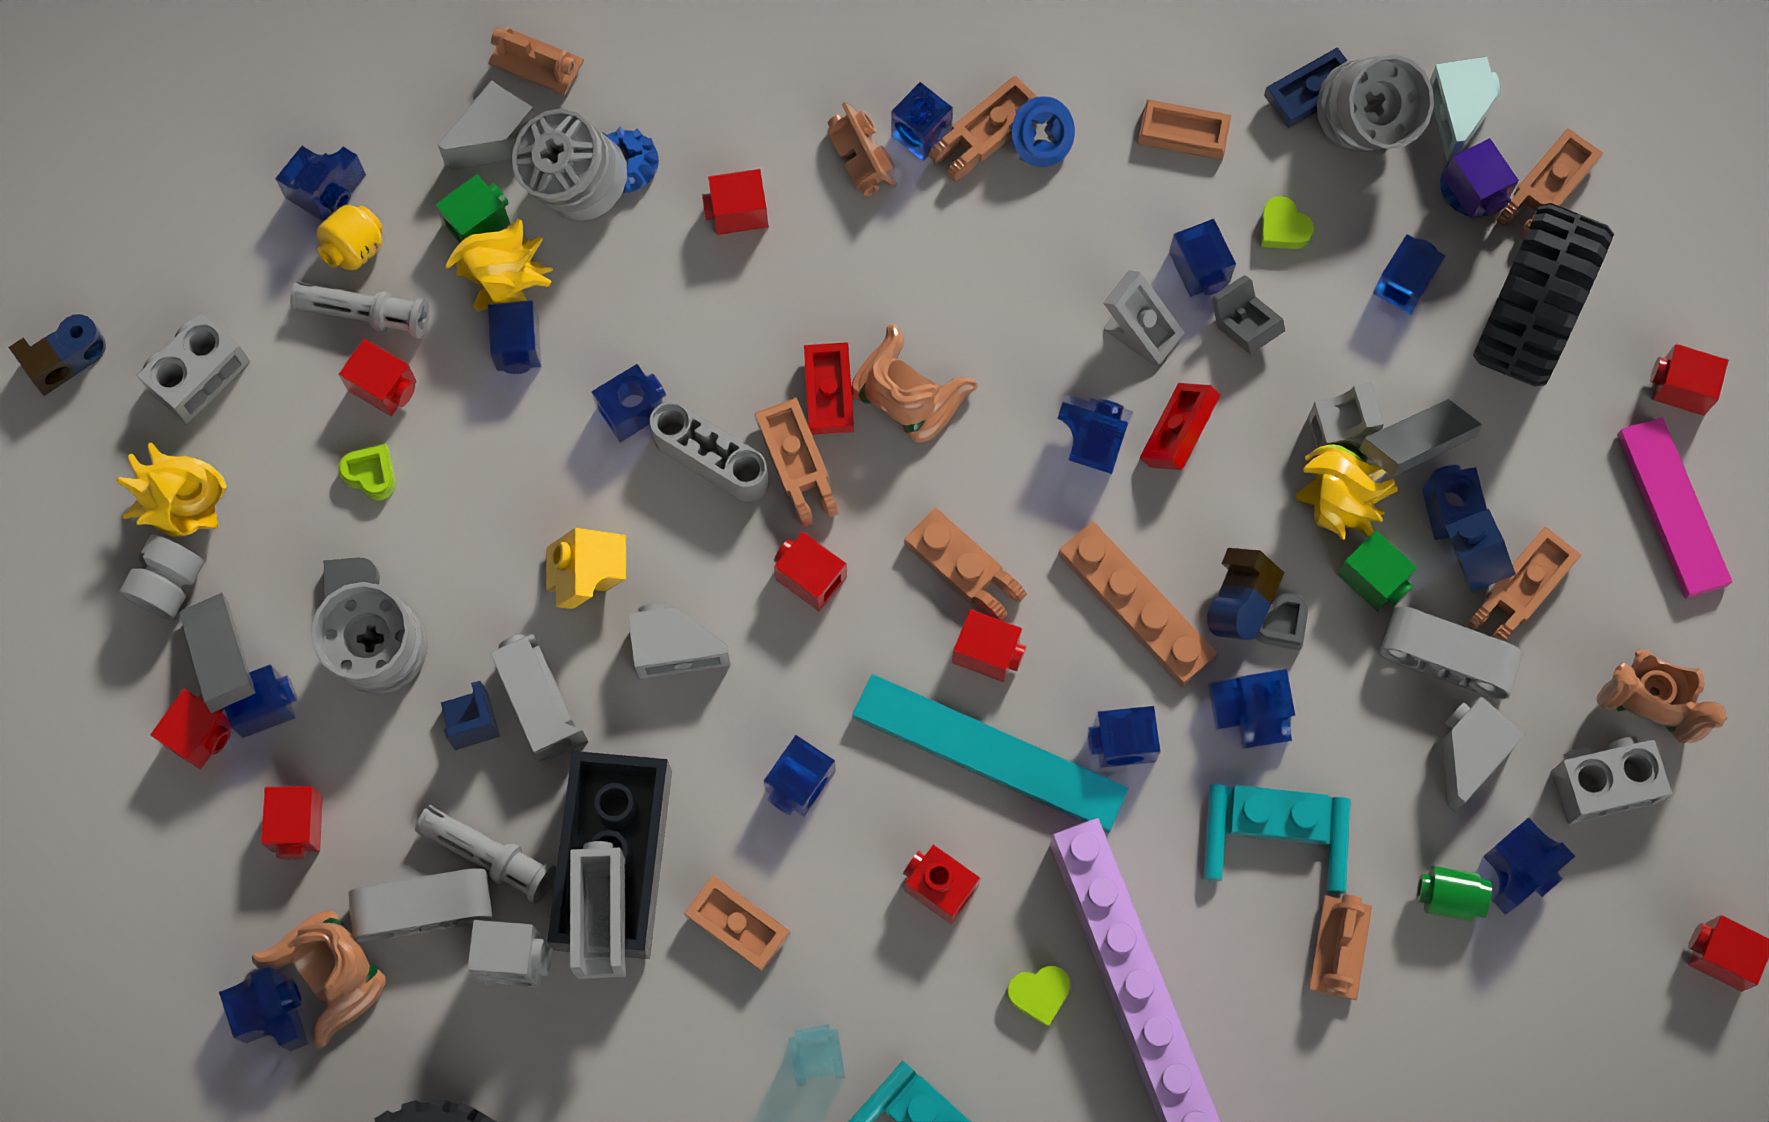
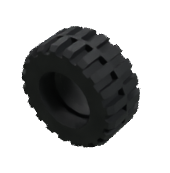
[1473,203,1614,387]

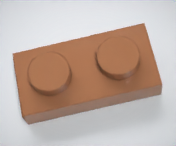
[684,875,791,972]

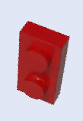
[804,342,854,435]
[1139,383,1221,471]

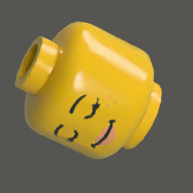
[316,205,383,271]

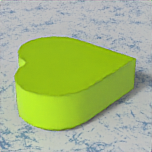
[1261,196,1314,249]
[338,444,396,501]
[1007,966,1071,1028]

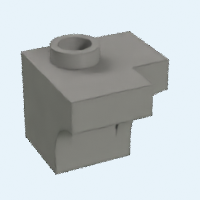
[1307,382,1384,465]

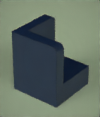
[441,681,500,750]

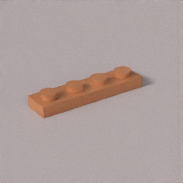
[1058,521,1218,687]

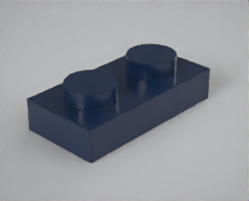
[1264,47,1348,128]

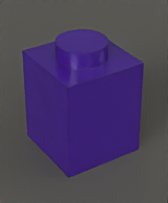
[1443,138,1519,219]

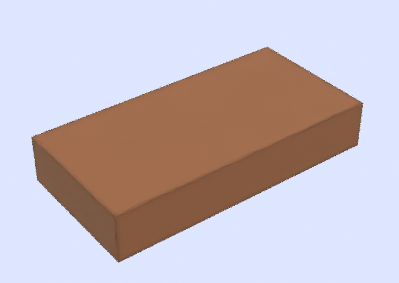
[1138,99,1232,160]

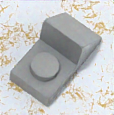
[1103,270,1185,365]

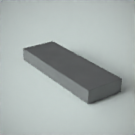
[1359,399,1483,477]
[179,593,256,713]

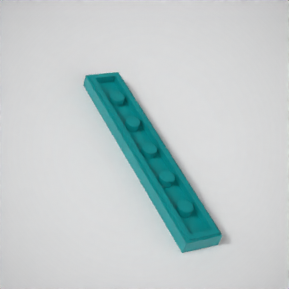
[852,674,1129,833]

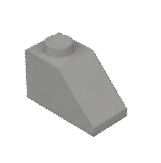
[438,81,535,169]
[628,603,731,679]
[1441,697,1526,812]

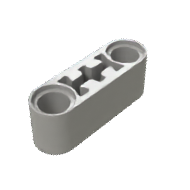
[650,402,769,502]
[1379,607,1523,699]
[348,869,493,942]

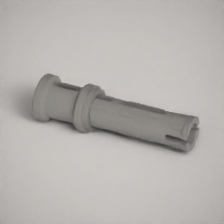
[290,281,429,339]
[415,805,556,904]

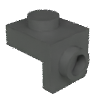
[1212,275,1285,355]

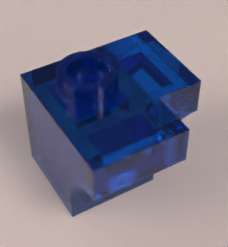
[275,146,366,222]
[1057,395,1134,474]
[1208,669,1296,749]
[1483,817,1576,915]
[219,966,309,1051]

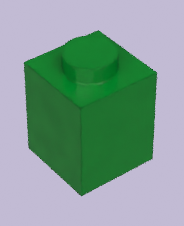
[435,174,511,244]
[1337,530,1418,612]

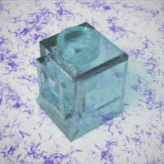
[789,1024,846,1086]

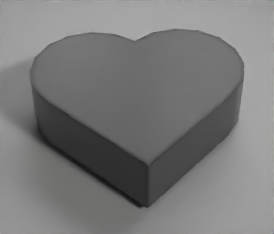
[323,557,380,599]
[1254,593,1308,651]

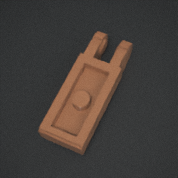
[929,75,1038,182]
[1496,128,1603,240]
[754,398,839,527]
[904,507,1027,620]
[1467,526,1581,641]

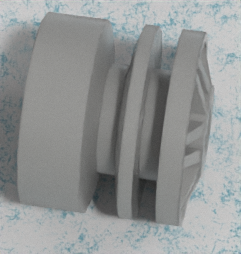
[1317,54,1434,152]
[512,109,627,221]
[311,582,428,694]

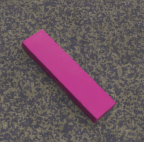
[1617,417,1733,599]

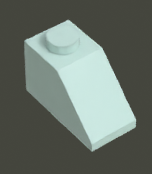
[1429,57,1500,162]

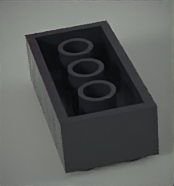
[547,751,672,959]

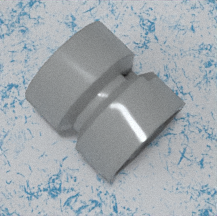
[119,534,204,620]

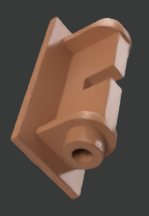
[488,27,584,95]
[827,102,897,196]
[1309,894,1372,1000]

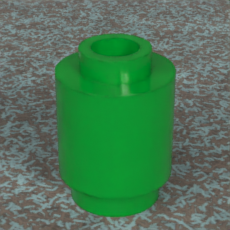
[1416,866,1492,921]

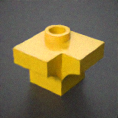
[546,528,626,609]

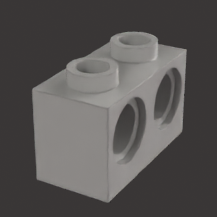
[136,312,250,425]
[1552,736,1673,824]
[467,920,552,988]

